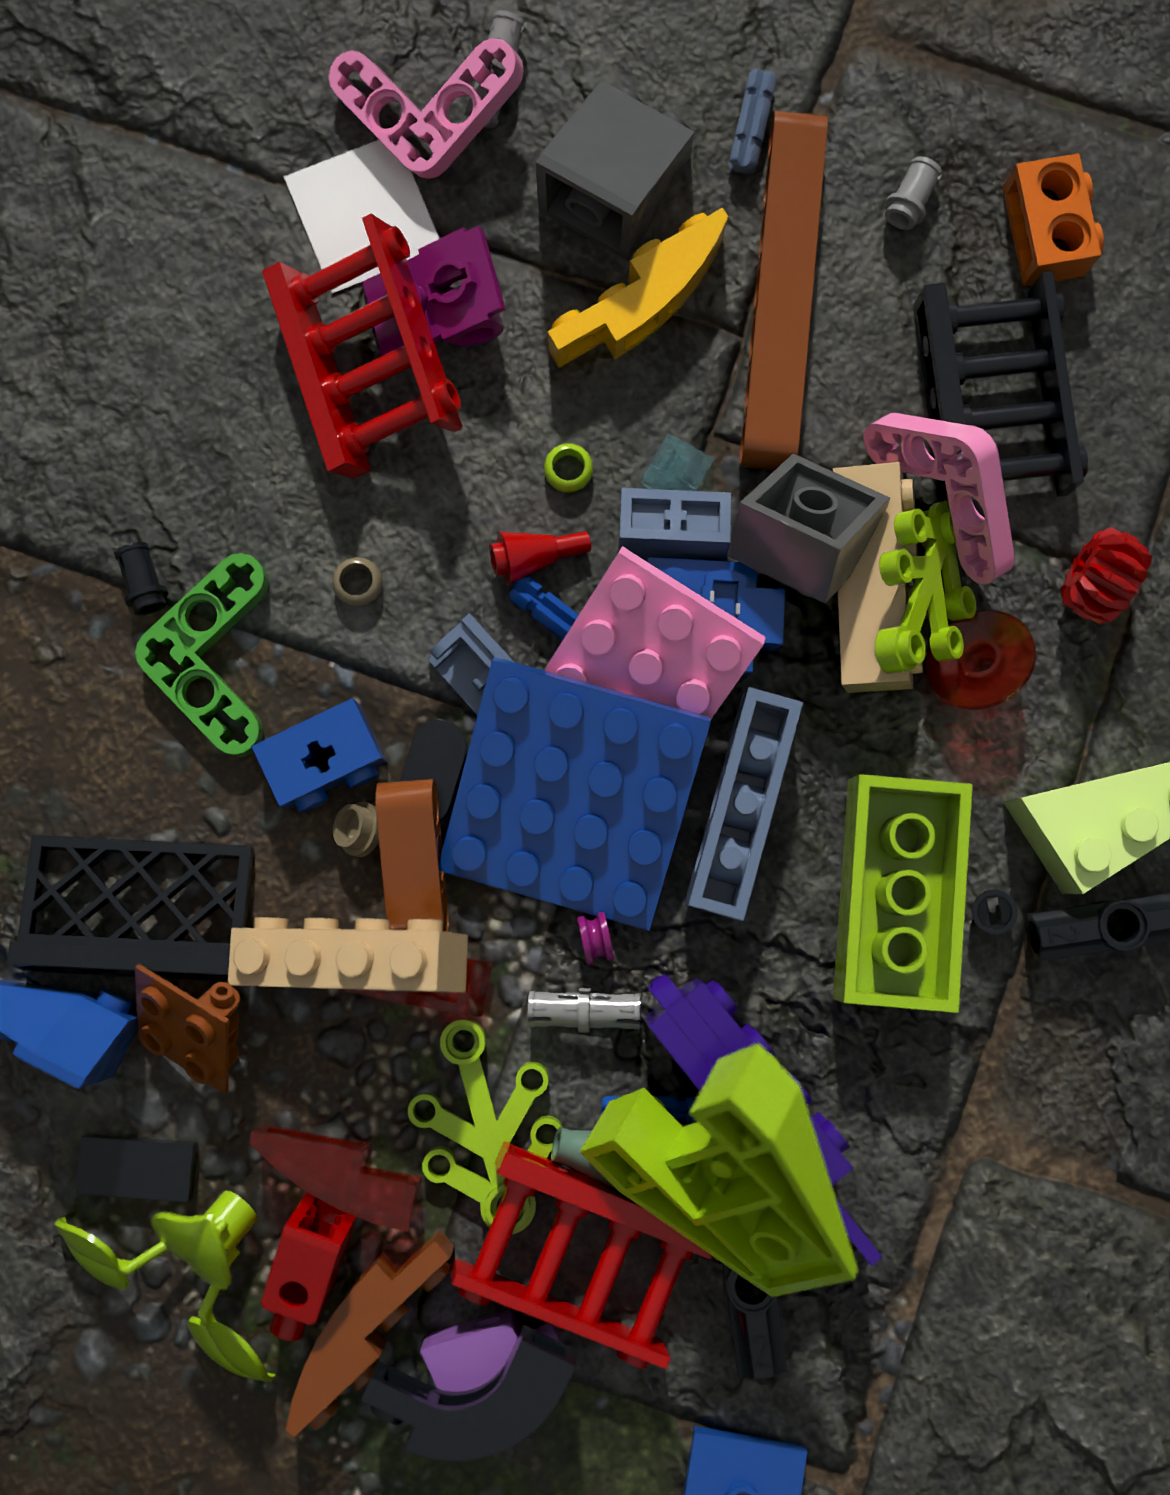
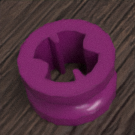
[577,912,614,965]

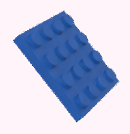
[438,657,711,931]

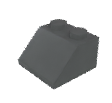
[728,453,890,603]

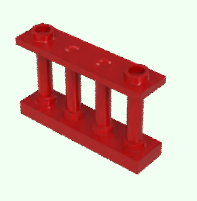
[262,214,463,479]
[451,1141,712,1369]

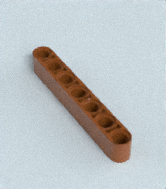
[739,110,828,471]

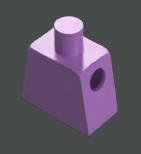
[420,1310,564,1392]

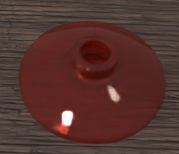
[926,610,1036,710]

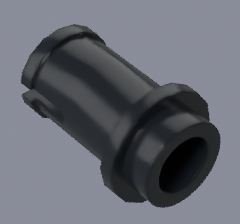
[114,542,168,615]

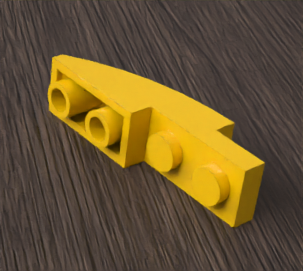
[547,207,728,368]

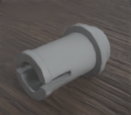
[885,156,942,230]

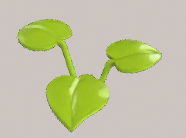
[54,1191,276,1382]

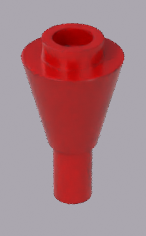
[489,531,591,585]

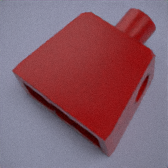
[261,1188,362,1341]

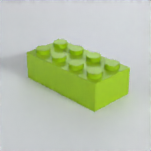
[833,774,973,1013]

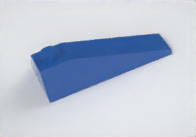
[0,979,138,1089]

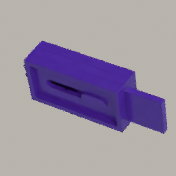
[644,973,883,1266]

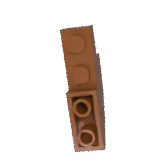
[286,1229,454,1438]

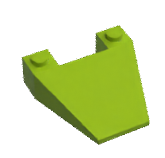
[579,1043,858,1297]

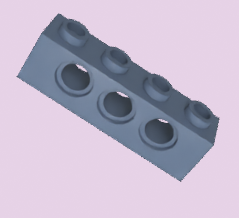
[684,687,803,921]

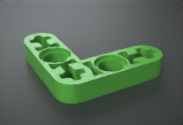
[135,553,269,757]

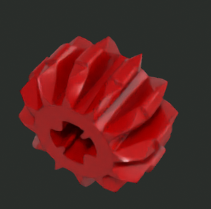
[1061,527,1152,624]

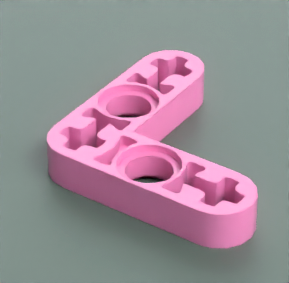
[329,38,524,179]
[863,413,1015,585]

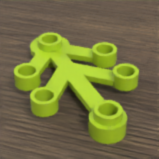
[875,501,976,674]
[407,1018,563,1234]

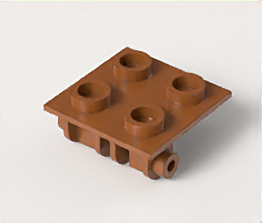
[135,964,240,1094]

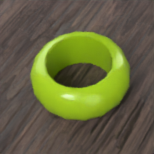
[544,443,593,493]

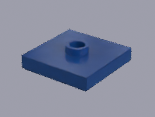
[683,1426,807,1495]

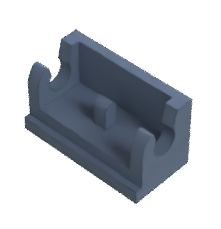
[618,488,731,562]
[428,613,514,715]

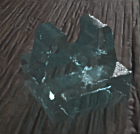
[641,433,715,491]

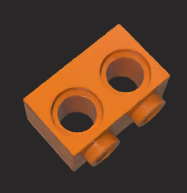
[1002,153,1104,287]

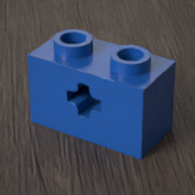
[251,698,388,813]

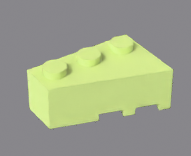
[1003,762,1170,894]

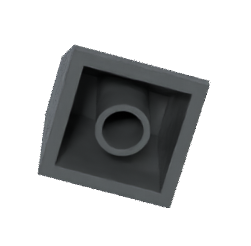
[536,80,695,261]

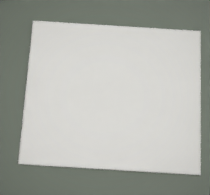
[284,140,439,293]

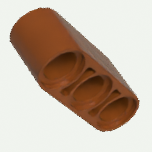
[376,779,449,932]

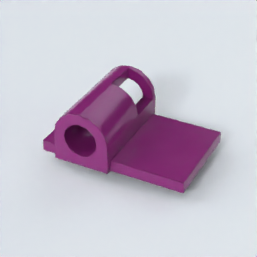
[362,226,506,356]

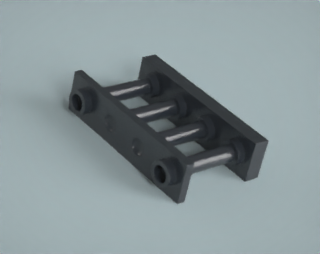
[913,271,1088,503]

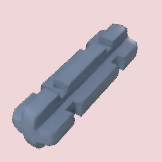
[728,68,777,175]

